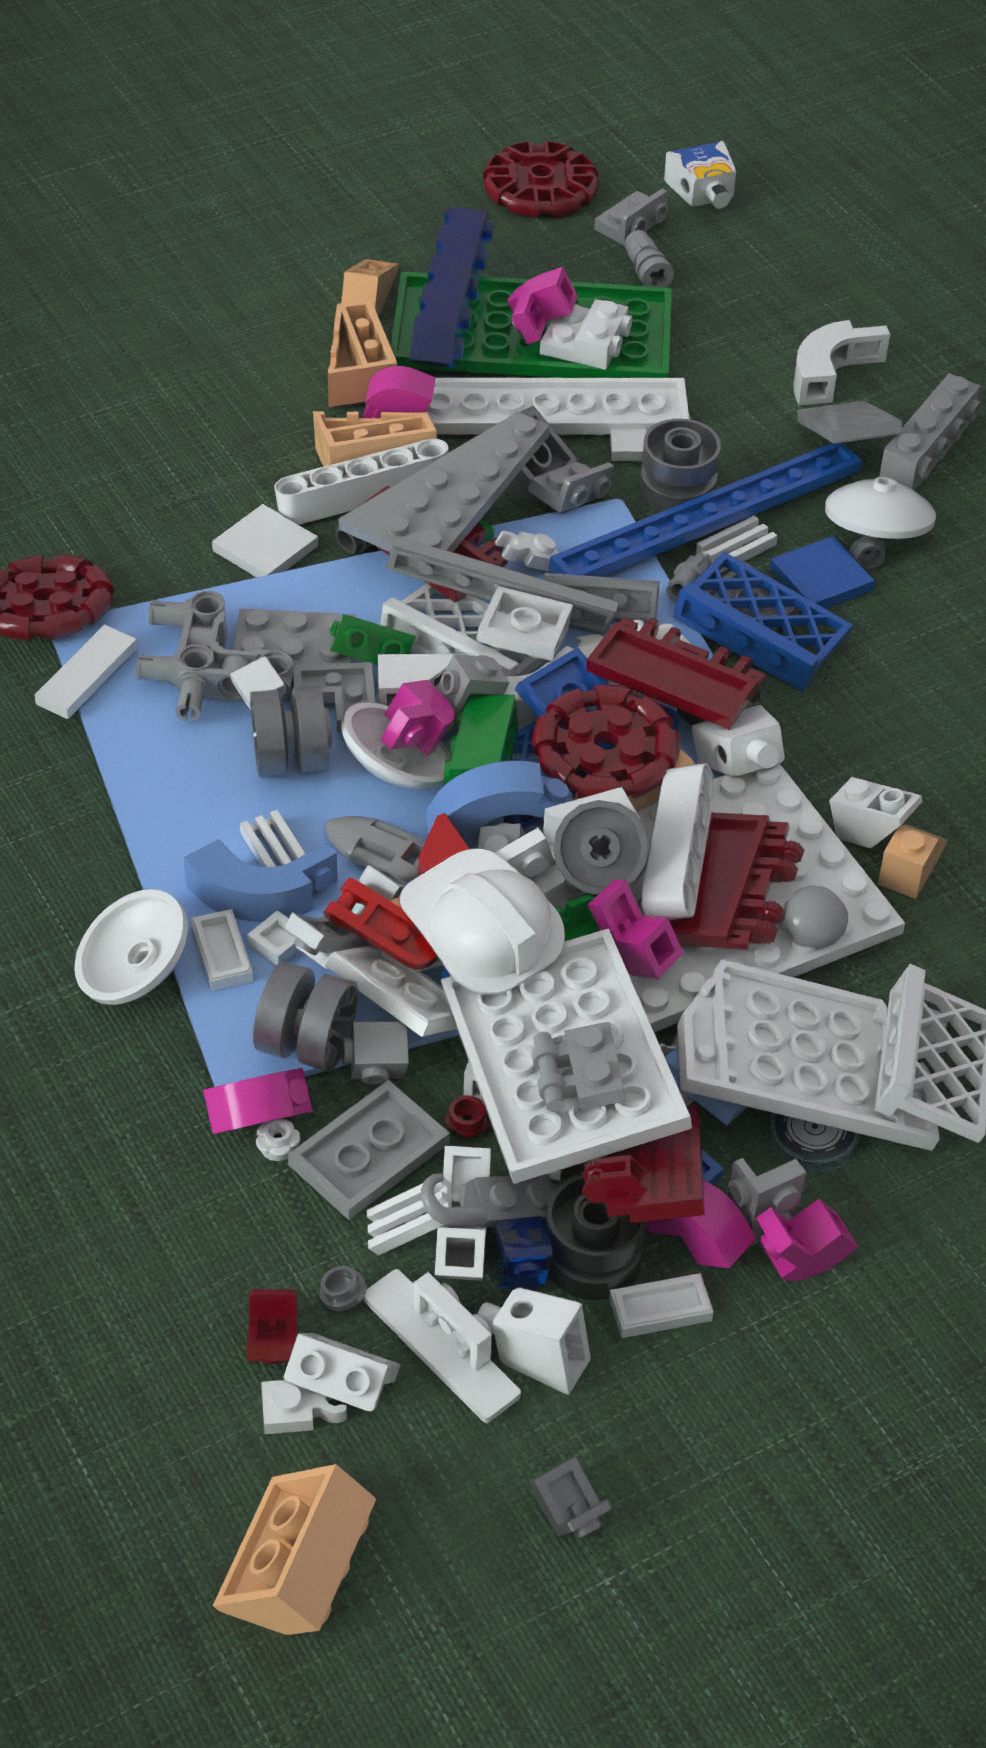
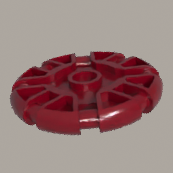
[483,141,599,218]
[0,554,114,641]
[532,685,680,799]

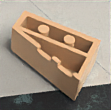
[328,299,397,407]
[313,411,437,467]

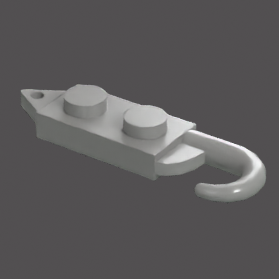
[421,1173,559,1228]

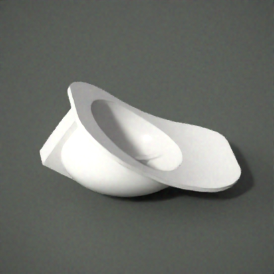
[400,849,565,995]

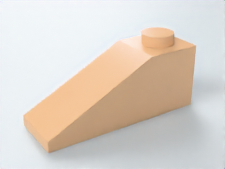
[341,259,398,315]

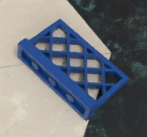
[673,551,853,692]

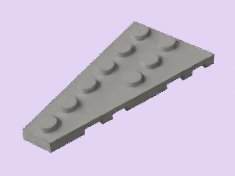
[339,412,550,552]

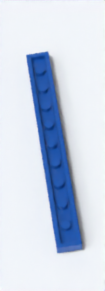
[549,443,862,577]

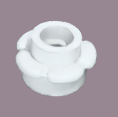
[256,1119,300,1161]

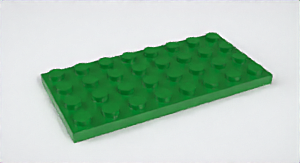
[390,271,672,378]

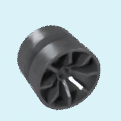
[639,418,721,512]
[250,685,332,777]
[253,961,358,1072]

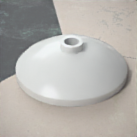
[825,477,936,539]
[341,702,452,790]
[75,889,188,1005]

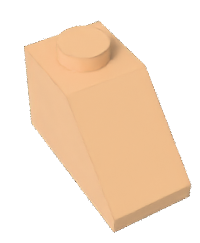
[878,825,947,899]

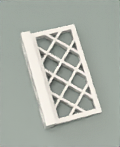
[380,583,557,676]
[874,964,986,1143]

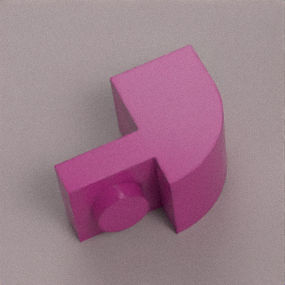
[507,267,578,344]
[363,366,436,418]
[380,680,454,756]
[588,880,684,979]
[203,1067,312,1134]
[646,1181,756,1268]
[756,1199,859,1281]

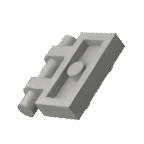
[532,1022,626,1112]

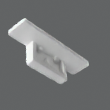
[363,1269,521,1423]

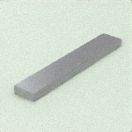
[386,535,618,635]

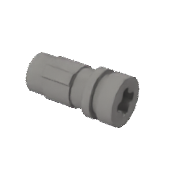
[624,230,674,288]

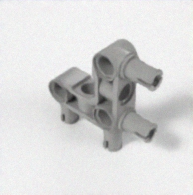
[136,591,294,721]

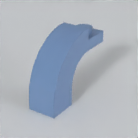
[426,761,574,847]
[184,839,338,922]

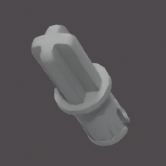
[666,552,709,601]

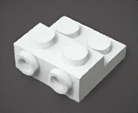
[539,299,632,370]
[476,586,573,661]

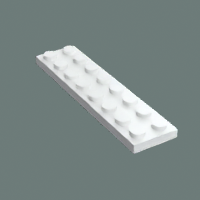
[425,378,689,435]

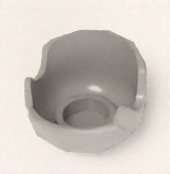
[779,885,849,948]

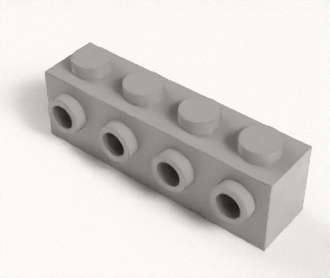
[879,373,982,491]

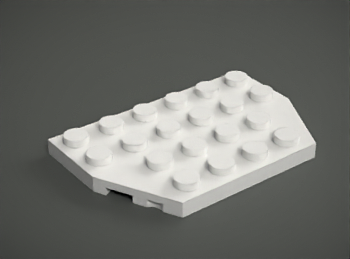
[677,959,940,1151]

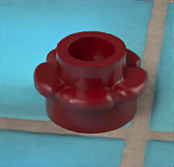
[445,1095,489,1138]

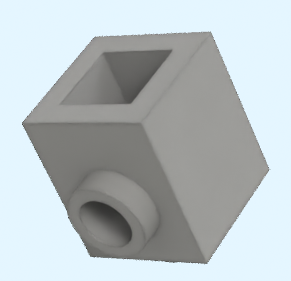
[342,1021,409,1084]

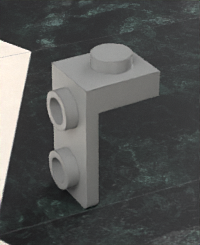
[437,654,510,741]

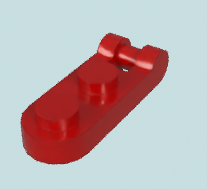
[323,878,438,970]

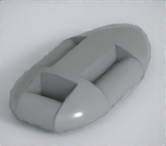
[325,816,425,882]

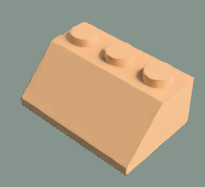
[213,1464,376,1635]

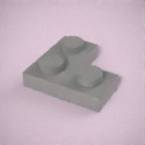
[293,662,375,731]

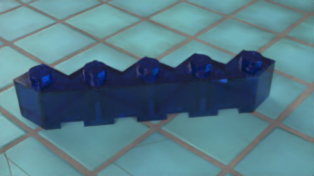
[410,206,494,368]

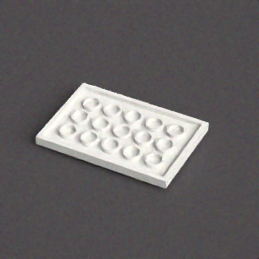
[441,928,692,1184]

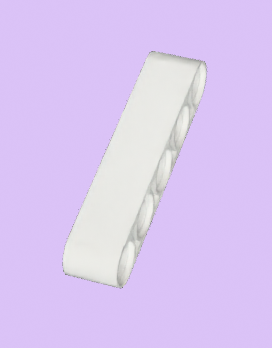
[274,439,449,525]
[642,763,715,920]

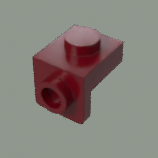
[247,1289,298,1364]

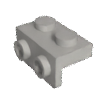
[728,1158,806,1247]

